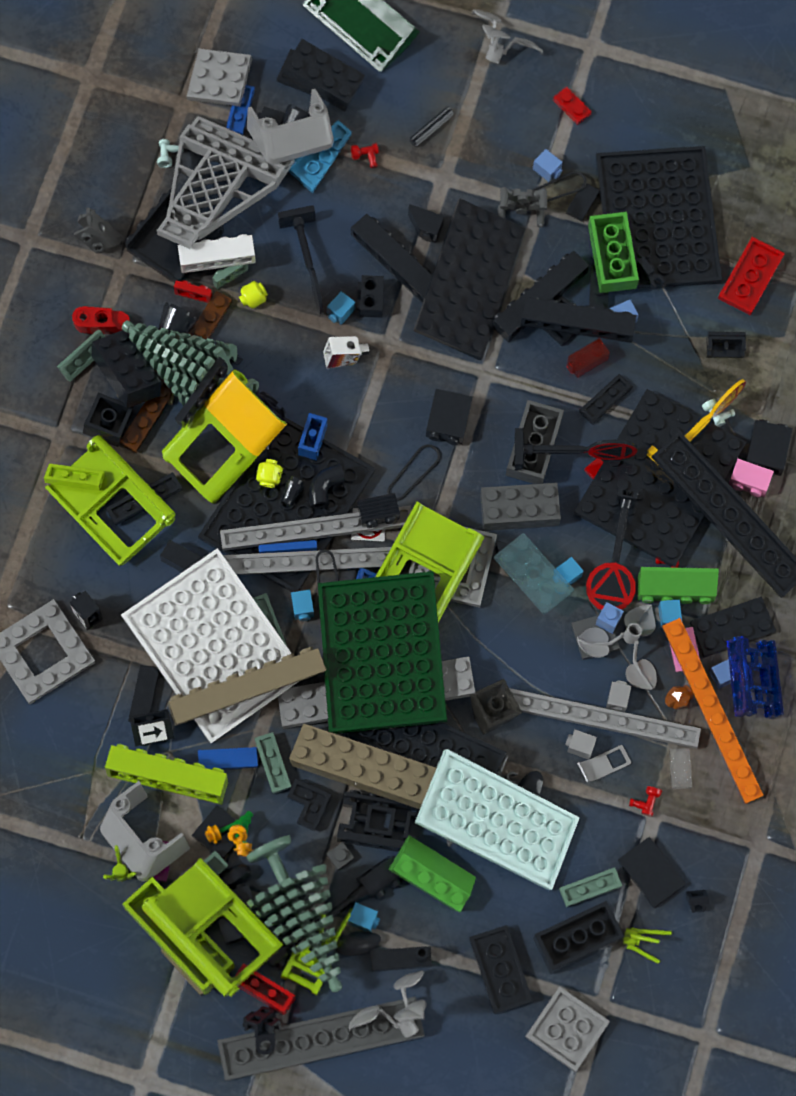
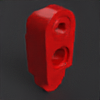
[72,306,130,334]

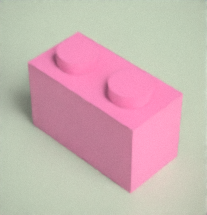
[729,459,774,497]

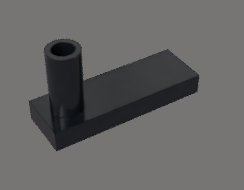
[371,946,432,972]

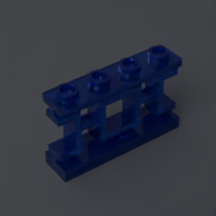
[726,636,784,719]

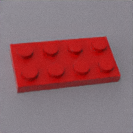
[718,237,785,315]

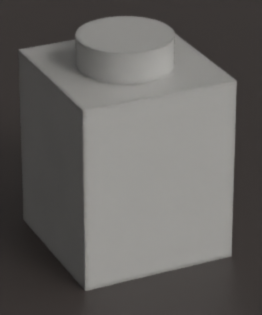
[606,681,631,712]
[565,730,597,760]

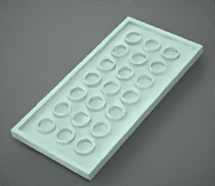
[415,749,580,890]

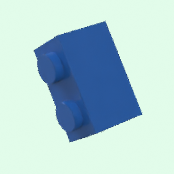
[298,413,327,460]

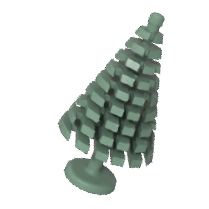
[122,320,259,413]
[246,835,342,992]

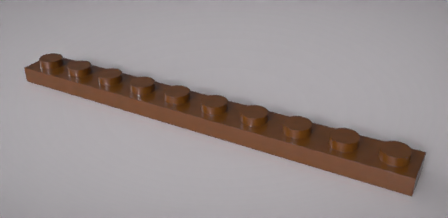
[120,291,232,453]

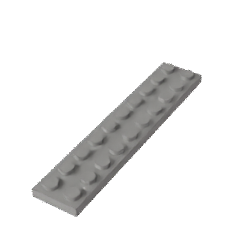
[278,657,476,729]

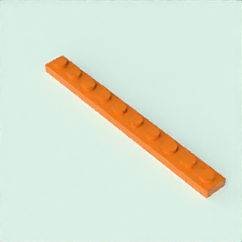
[662,618,764,804]

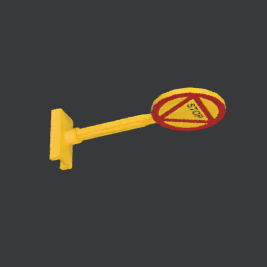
[647,379,746,464]

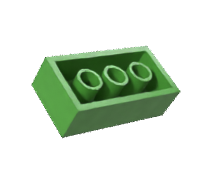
[588,212,639,293]

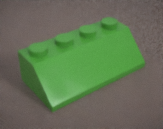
[637,567,719,604]
[388,835,476,912]

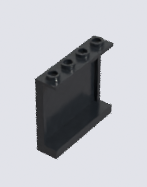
[125,189,224,284]

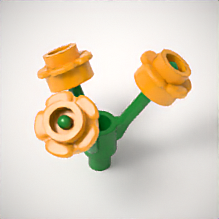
[205,811,253,857]

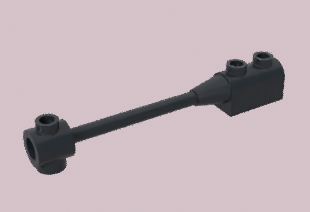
[267,856,402,969]

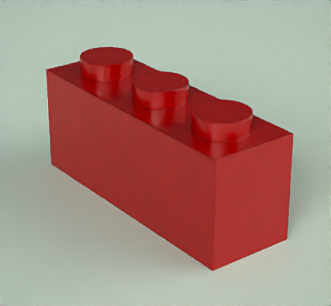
[234,964,295,1016]

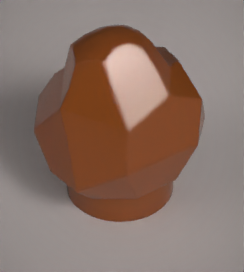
[665,685,694,710]

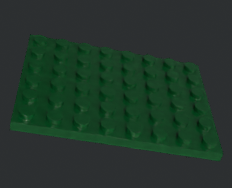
[318,571,447,734]

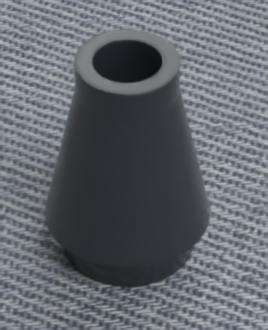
[281,476,304,506]

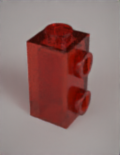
[567,338,610,378]

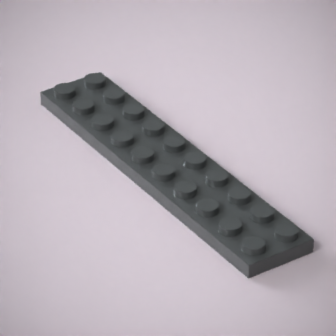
[217,997,424,1081]

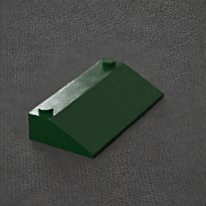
[303,0,420,72]

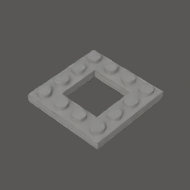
[409,527,497,608]
[0,599,95,705]

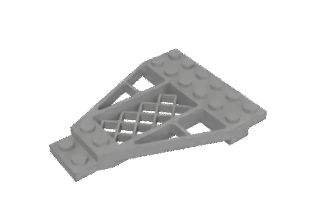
[157,116,294,249]

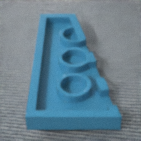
[289,120,351,193]

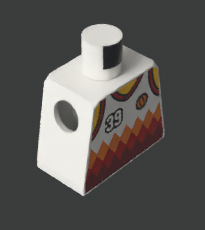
[323,336,369,369]

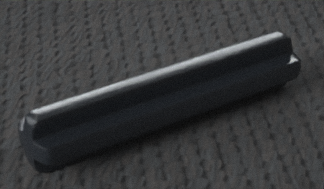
[410,107,454,146]

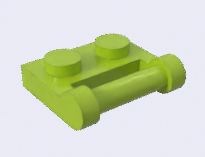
[281,944,332,995]

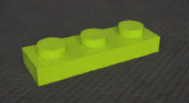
[44,463,105,490]

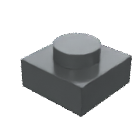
[326,842,354,870]

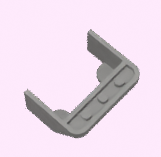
[247,89,334,164]
[100,781,190,881]

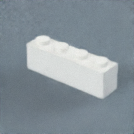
[178,234,256,273]

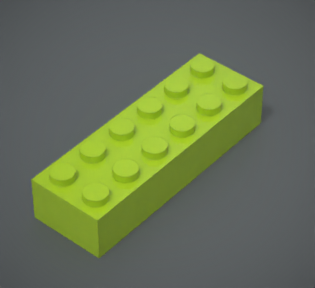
[105,744,228,805]
[122,877,235,995]

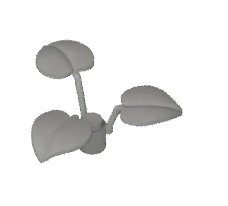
[472,9,543,63]
[577,605,657,690]
[349,970,426,1037]

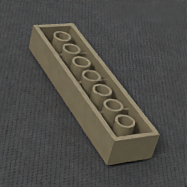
[167,647,326,726]
[289,723,437,809]

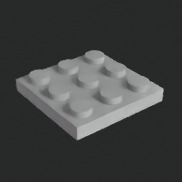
[187,49,252,106]
[525,987,610,1073]

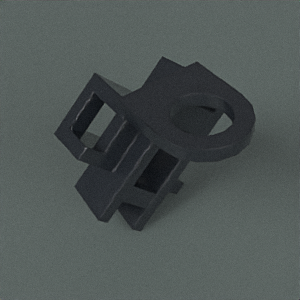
[243,1006,281,1055]

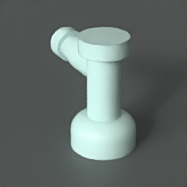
[157,139,183,168]
[702,399,735,427]

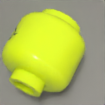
[239,281,268,309]
[256,459,283,488]

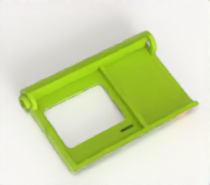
[142,858,283,997]

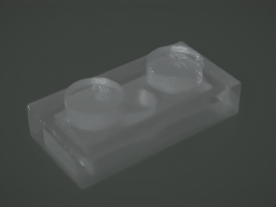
[669,749,692,789]

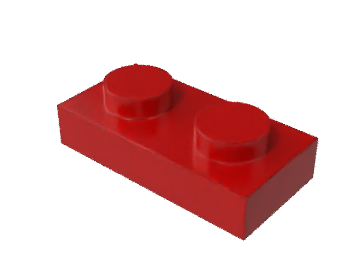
[553,87,591,125]
[174,280,212,303]

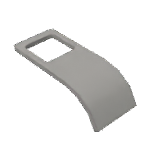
[577,745,631,782]

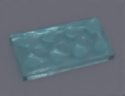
[494,533,574,615]

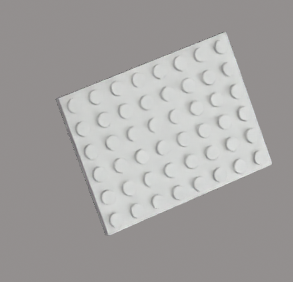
[121,548,298,743]

